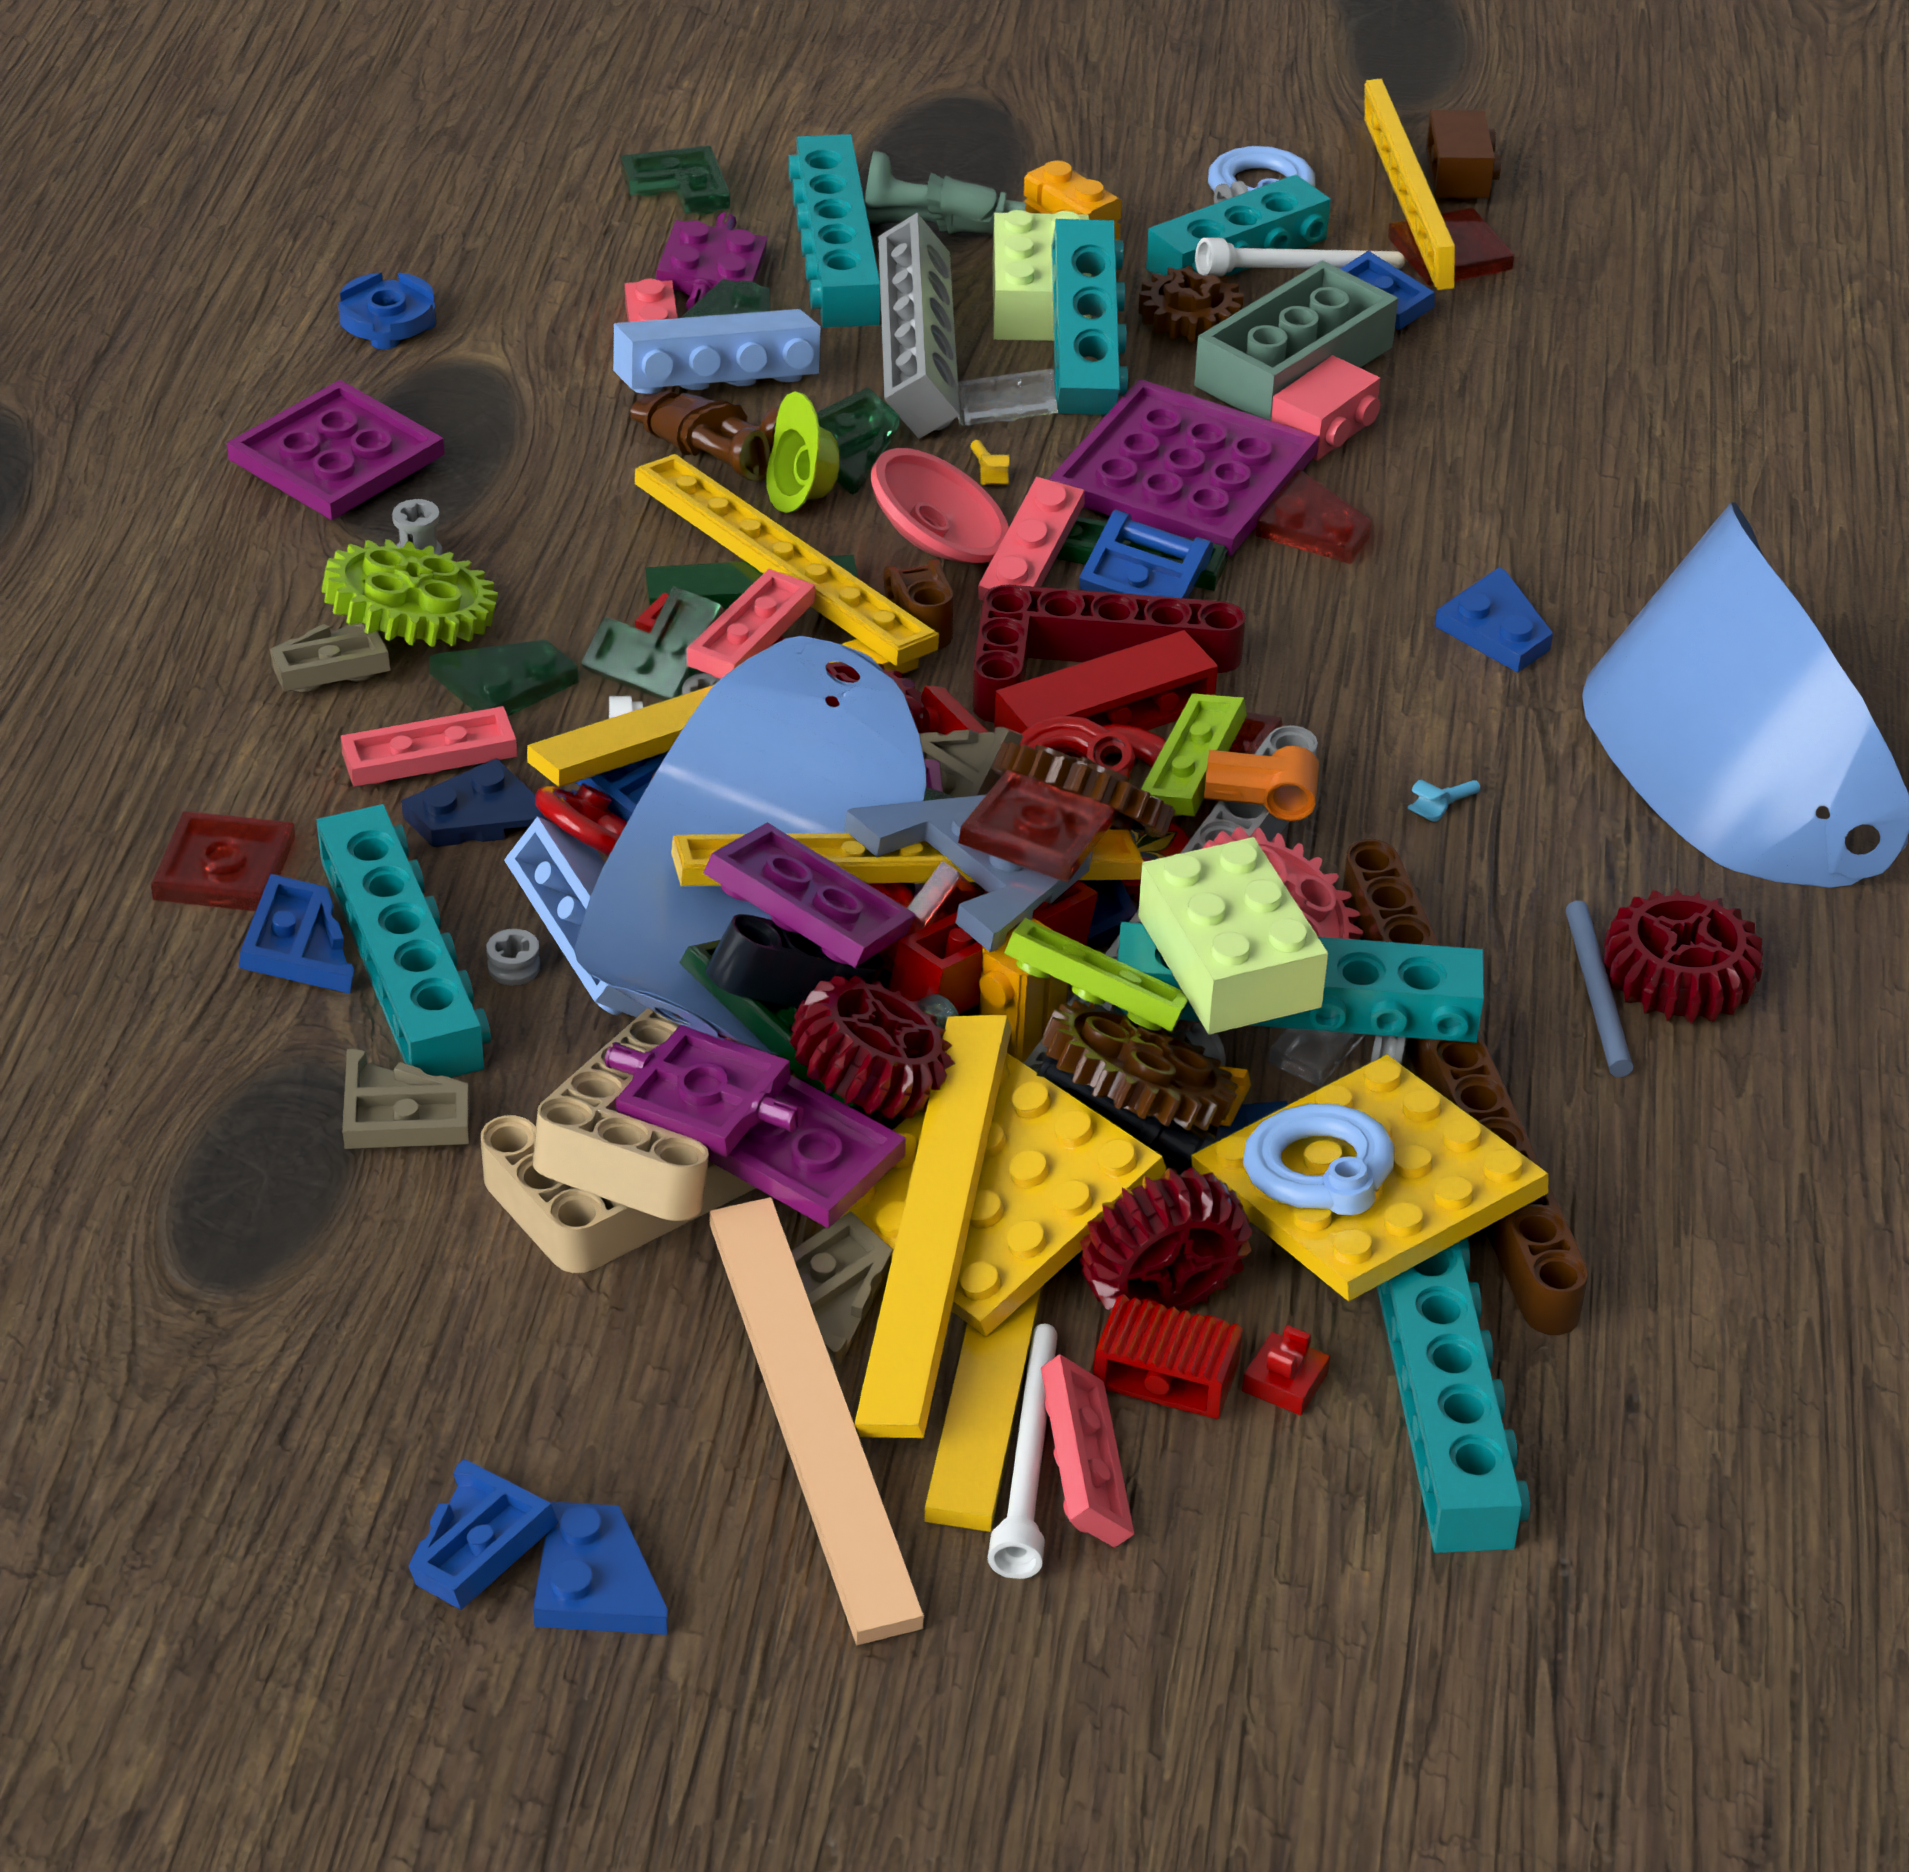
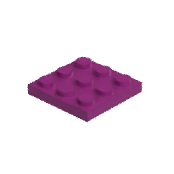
[227,380,445,520]

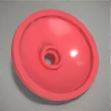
[871,448,1009,564]

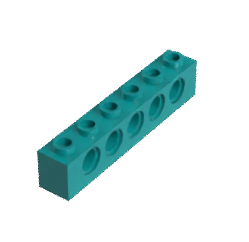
[788,134,880,328]
[316,804,491,1078]
[1118,922,1484,1043]
[1377,1238,1530,1553]

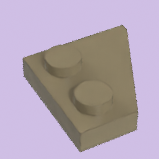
[270,623,391,692]
[919,727,1023,799]
[791,1211,893,1368]

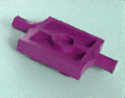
[656,212,768,316]
[605,1024,804,1157]

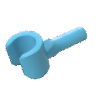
[1407,779,1480,822]

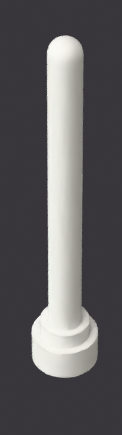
[1195,238,1405,277]
[988,1323,1057,1579]

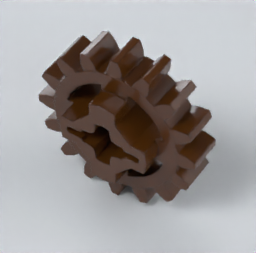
[1138,266,1243,342]

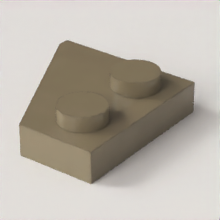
[342,1048,470,1149]

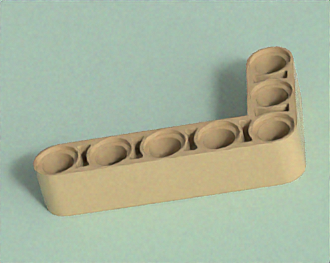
[533,1008,709,1221]
[481,1115,756,1273]

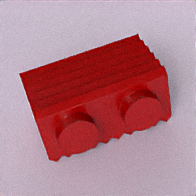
[1093,1294,1243,1420]

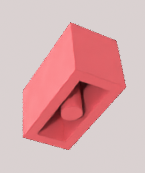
[1271,355,1380,461]

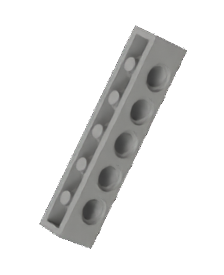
[878,213,960,439]

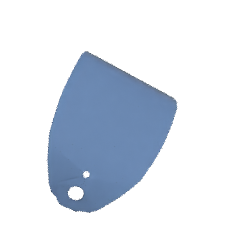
[1582,502,1909,888]
[574,636,926,1055]

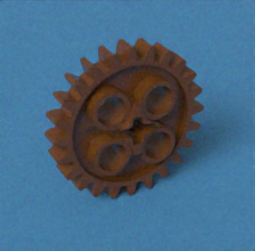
[991,742,1175,838]
[1041,1000,1238,1130]

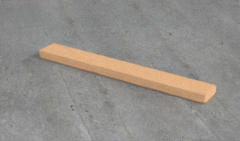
[710,1197,924,1646]

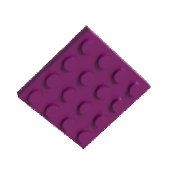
[1049,379,1319,556]

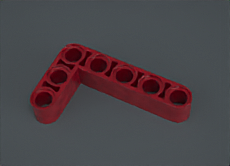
[972,585,1246,723]

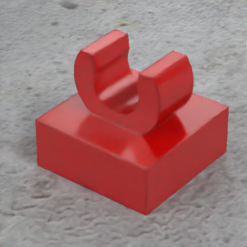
[1242,1325,1330,1416]

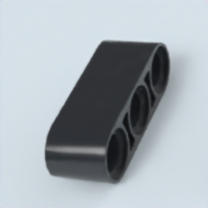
[705,914,885,1008]

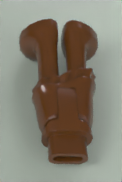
[630,391,780,481]

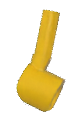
[970,440,1010,485]

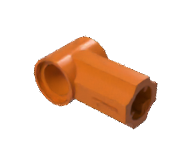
[1204,746,1320,821]

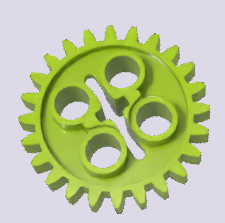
[321,539,498,647]

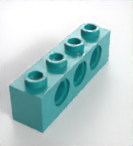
[1146,174,1331,276]
[1051,219,1128,415]

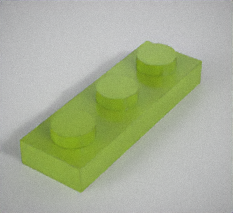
[1141,694,1247,816]
[1004,918,1188,1032]

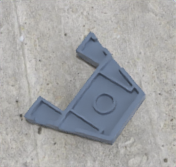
[844,792,1093,952]

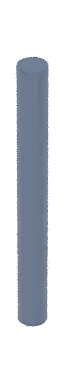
[1565,901,1633,1077]

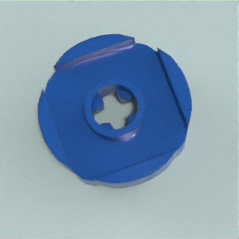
[338,272,436,349]

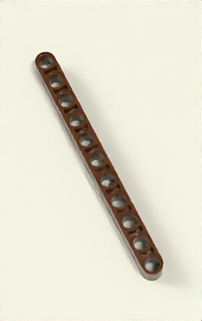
[1342,839,1588,1335]

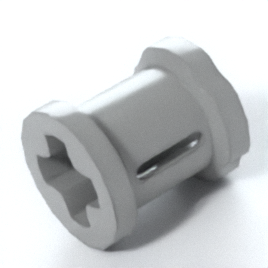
[392,499,443,555]

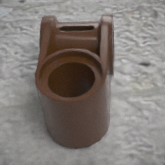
[883,559,953,649]

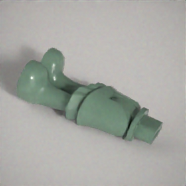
[865,150,1026,235]

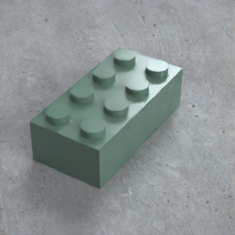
[1194,260,1398,421]

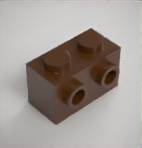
[1426,110,1501,201]

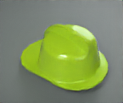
[766,391,840,514]

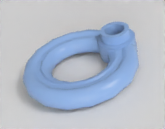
[1208,146,1315,192]
[1243,1104,1395,1215]

